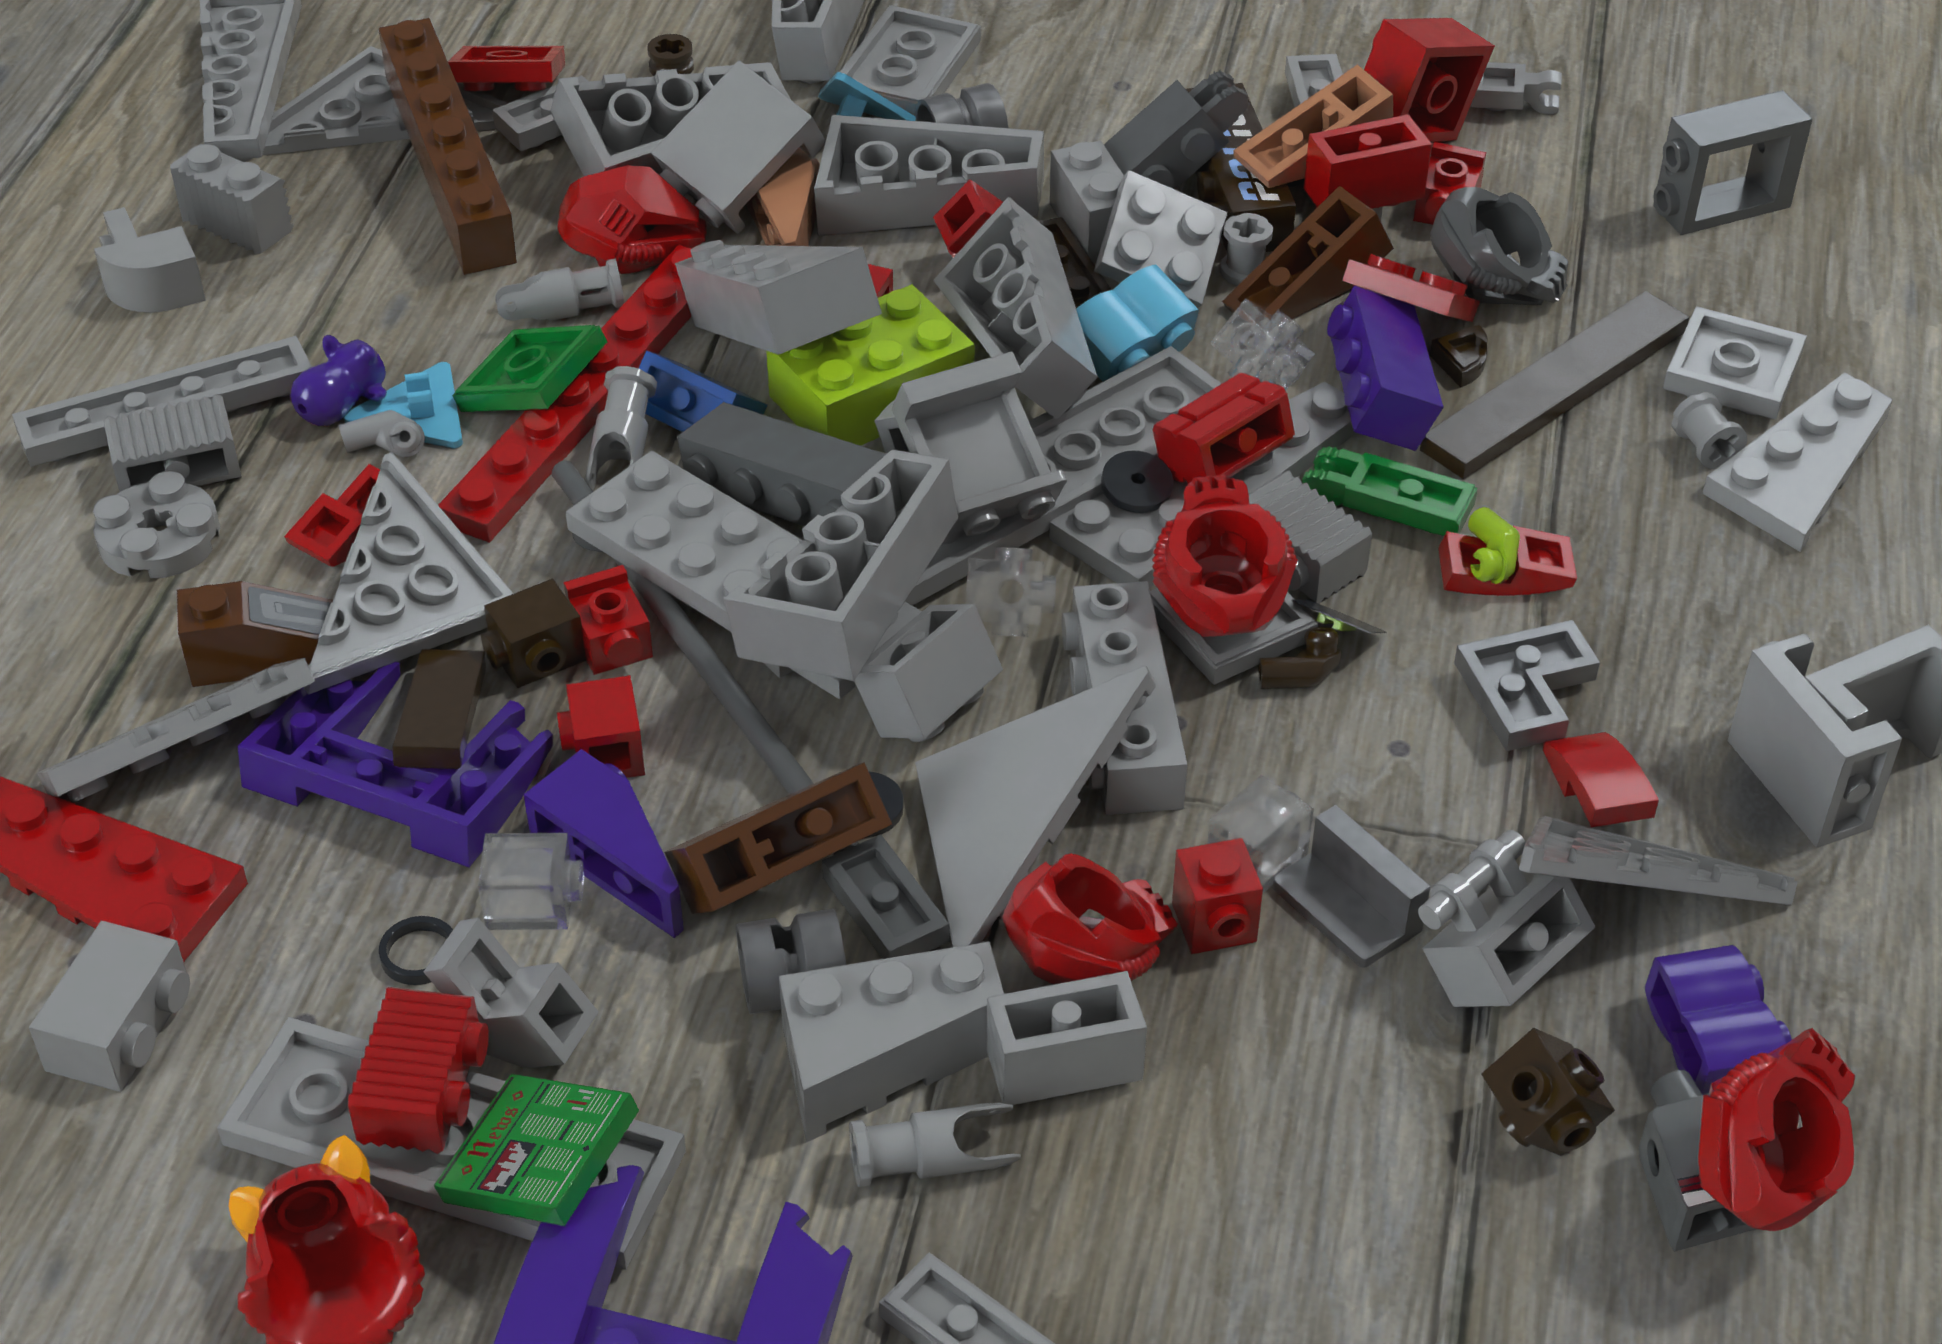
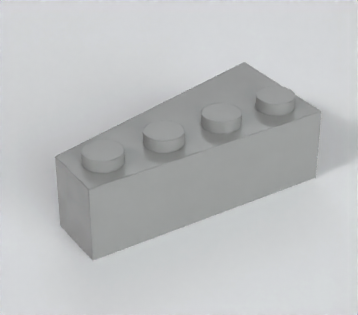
[550,62,791,176]
[933,197,1097,420]
[675,240,882,355]
[724,450,958,681]

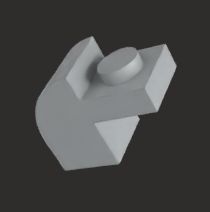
[94,207,206,313]
[423,918,599,1068]

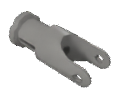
[495,259,624,321]
[585,366,657,491]
[849,1103,1022,1187]

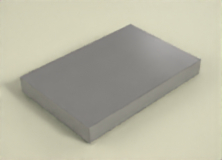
[840,5,981,116]

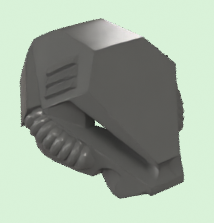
[1430,187,1568,305]

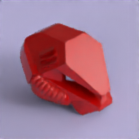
[557,165,707,274]
[1152,474,1298,637]
[1002,853,1178,985]
[1698,1028,1855,1231]

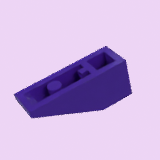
[524,749,684,938]

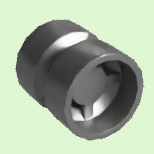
[915,83,1009,128]
[736,909,846,1014]

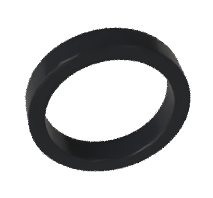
[379,916,453,985]

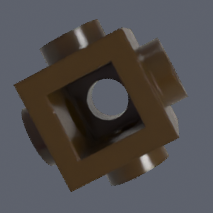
[1481,1028,1615,1156]

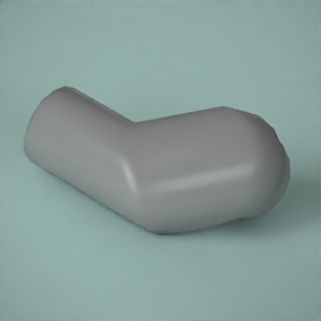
[338,410,425,457]

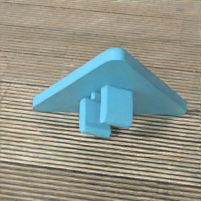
[818,72,916,121]
[344,362,463,448]

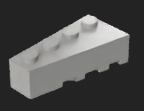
[772,0,865,84]
[814,115,1044,236]

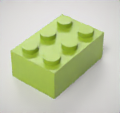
[766,284,975,446]

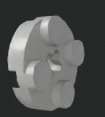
[93,471,220,578]

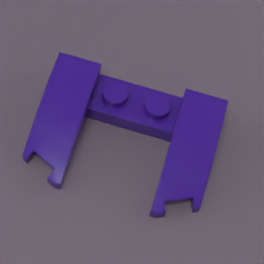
[237,662,553,867]
[494,1165,853,1344]

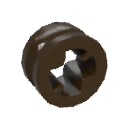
[647,34,694,76]

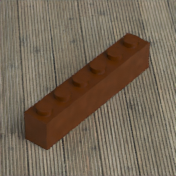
[379,18,517,275]

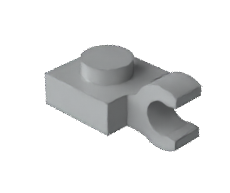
[1471,62,1562,114]

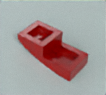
[284,464,380,567]
[1438,525,1577,596]
[1543,732,1659,828]

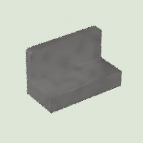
[1273,805,1431,968]

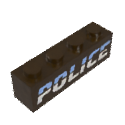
[1186,83,1296,252]

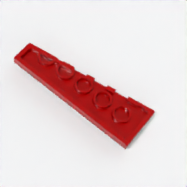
[0,776,248,962]

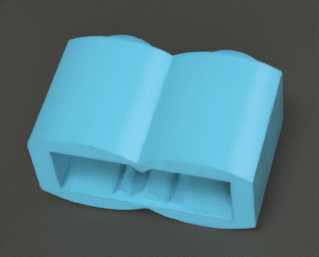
[1076,264,1199,382]

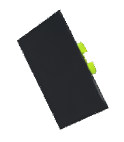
[1292,600,1387,634]

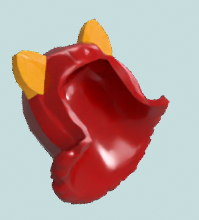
[228,1135,425,1344]

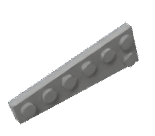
[199,0,302,162]
[1049,381,1356,588]

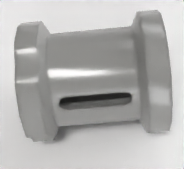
[1220,213,1273,286]
[1671,392,1747,469]

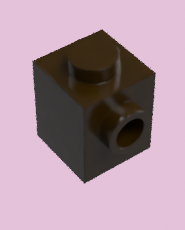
[481,578,586,688]

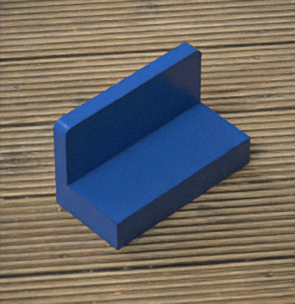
[639,350,768,432]

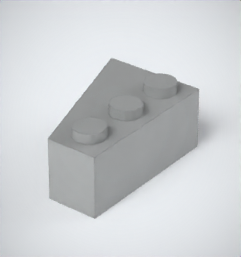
[779,942,1004,1143]

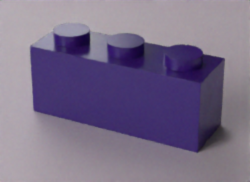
[1327,286,1444,451]

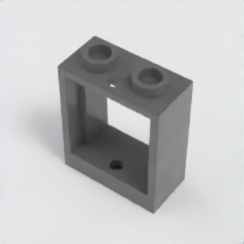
[1653,90,1813,235]

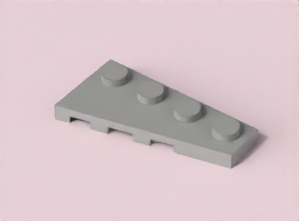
[1702,372,1893,552]
[37,658,316,803]

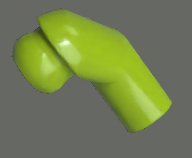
[1468,507,1520,584]

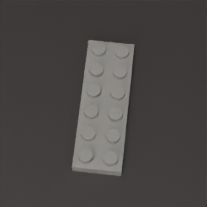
[566,451,922,699]
[217,1017,686,1270]

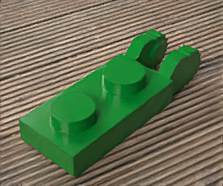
[1301,446,1478,536]

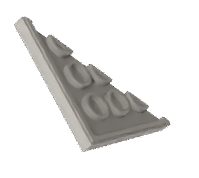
[262,46,508,155]
[304,452,513,694]
[915,665,1156,947]
[1519,816,1798,905]

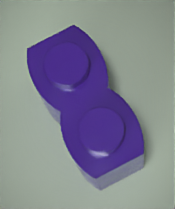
[1644,945,1792,1095]

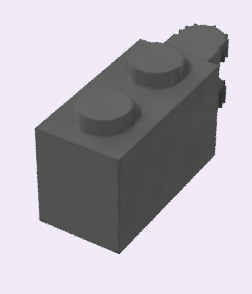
[1104,70,1250,190]

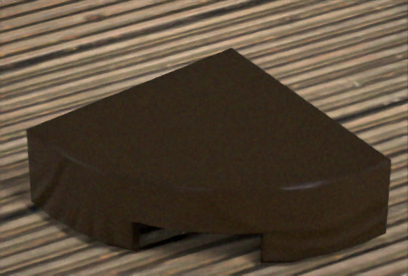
[1430,325,1488,388]

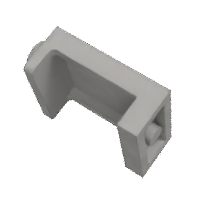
[651,60,826,234]
[892,351,1067,536]
[1805,624,1942,758]
[1727,634,1902,848]

